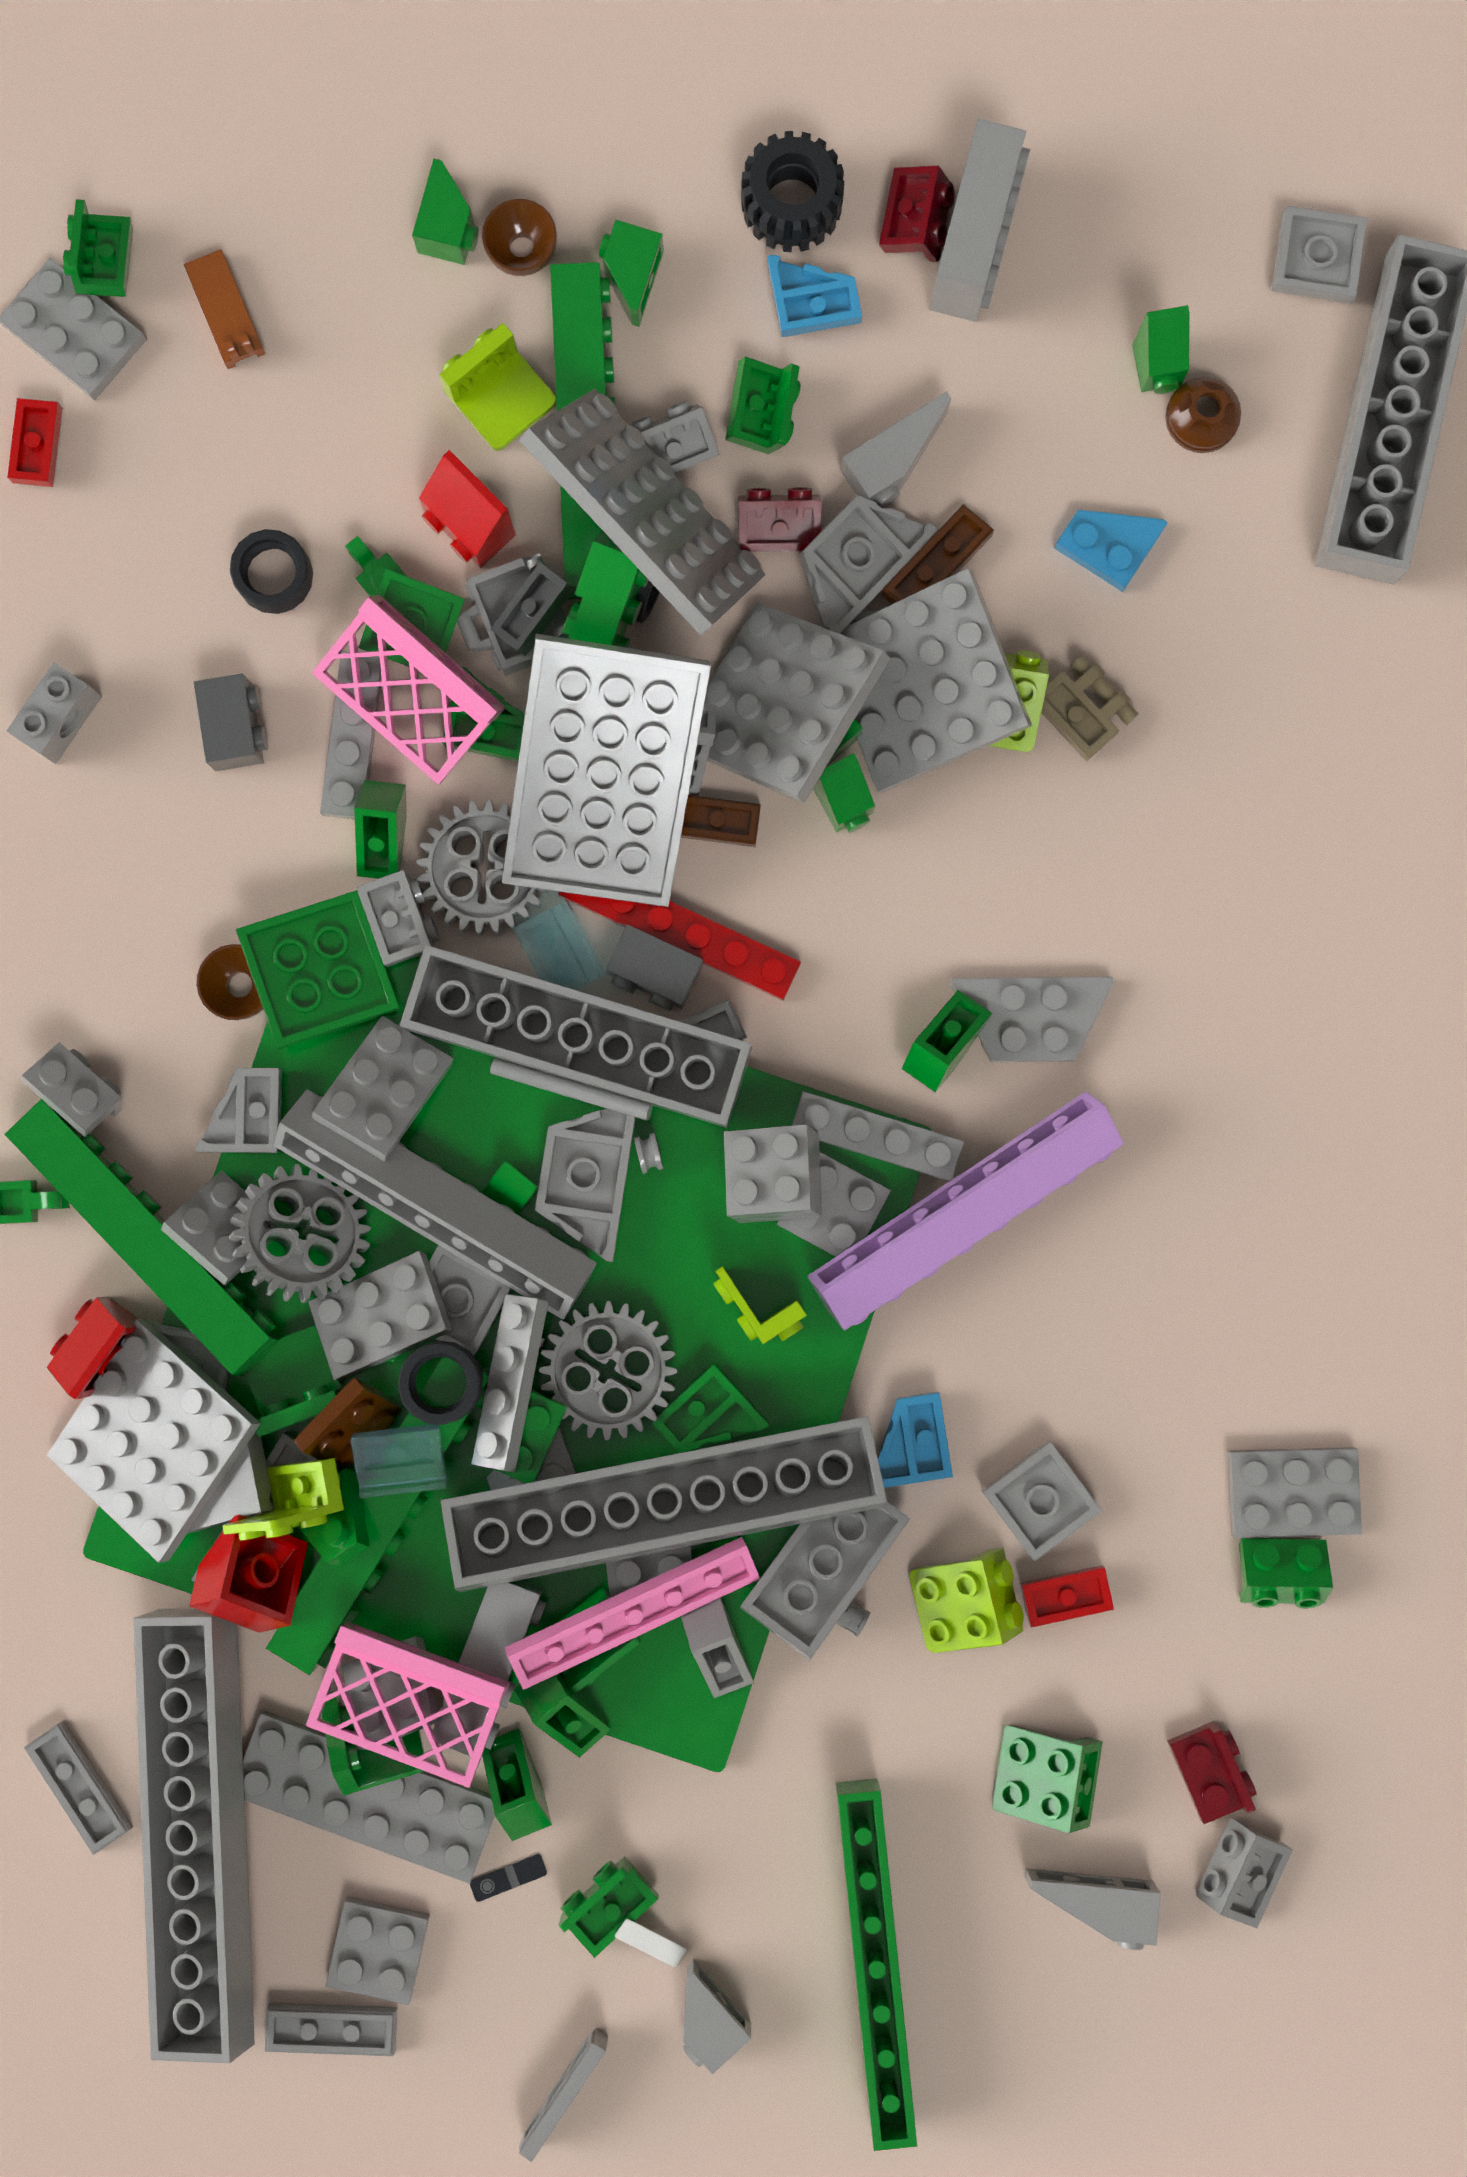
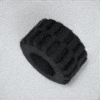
[741,131,845,252]

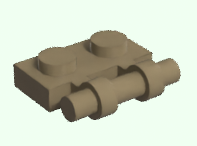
[1041,654,1139,761]

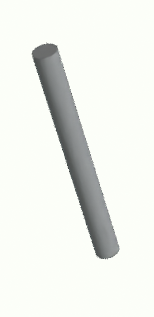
[490,1058,653,1120]

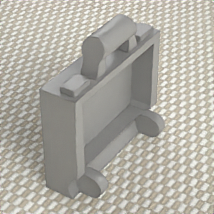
[457,552,569,676]
[187,1432,274,1534]

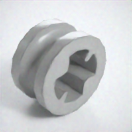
[634,1133,663,1174]

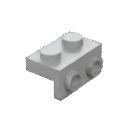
[22,1042,122,1137]

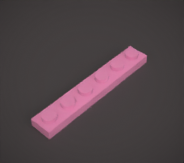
[504,1537,760,1690]

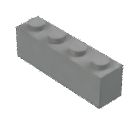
[433,1580,547,1756]

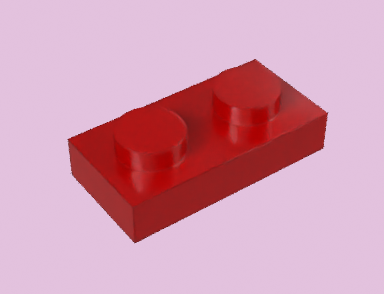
[7,398,63,487]
[1020,1565,1114,1628]

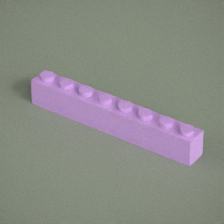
[807,1091,1124,1331]

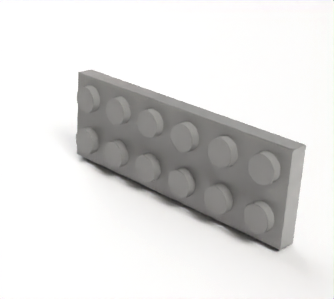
[243,1710,495,1884]

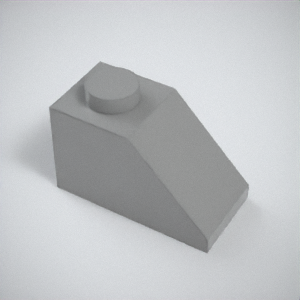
[681,1597,754,1698]
[683,1959,751,2074]

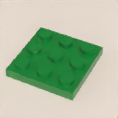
[236,890,399,1050]

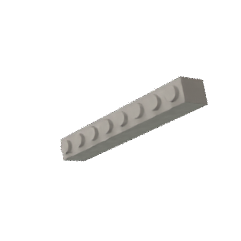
[273,1089,597,1320]

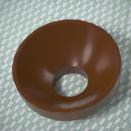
[482,199,557,276]
[1165,377,1241,453]
[196,944,263,1021]

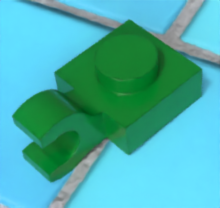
[345,536,407,597]
[0,1180,70,1224]

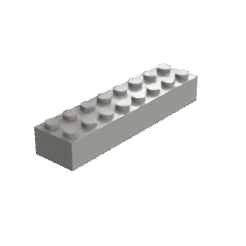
[1314,234,1467,585]
[399,945,752,1128]

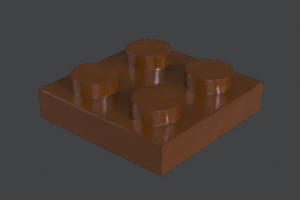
[293,1378,402,1470]

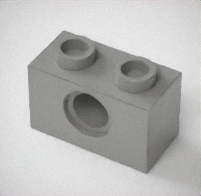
[7,662,102,764]

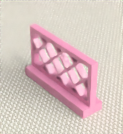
[312,595,506,785]
[306,1622,510,1788]

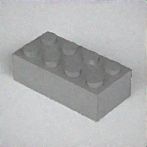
[929,118,1030,322]

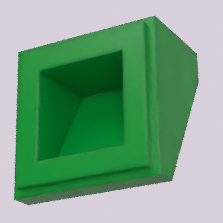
[481,1160,539,1215]

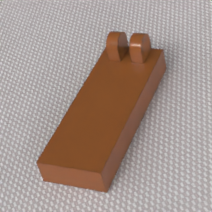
[183,249,265,369]

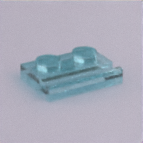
[513,900,607,990]
[351,1424,448,1499]

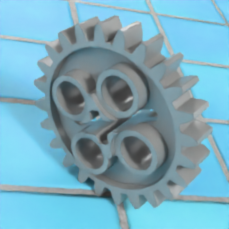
[416,800,549,936]
[229,1164,371,1303]
[539,1301,677,1440]

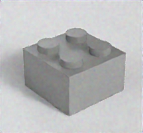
[724,1124,822,1223]

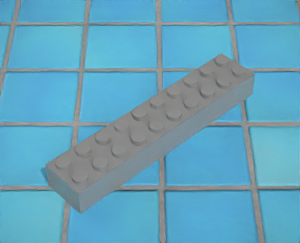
[440,1416,887,1592]
[133,1608,255,2063]

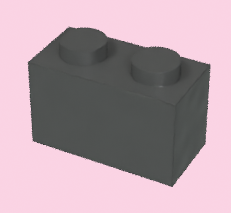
[193,673,268,771]
[605,924,704,1011]

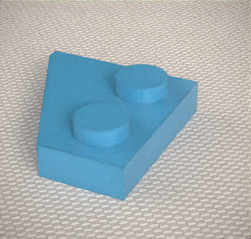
[767,255,862,337]
[1054,510,1168,592]
[878,1392,953,1488]

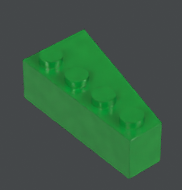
[562,530,649,648]

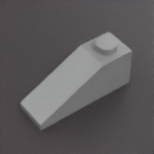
[841,391,951,508]
[1025,1868,1161,1950]

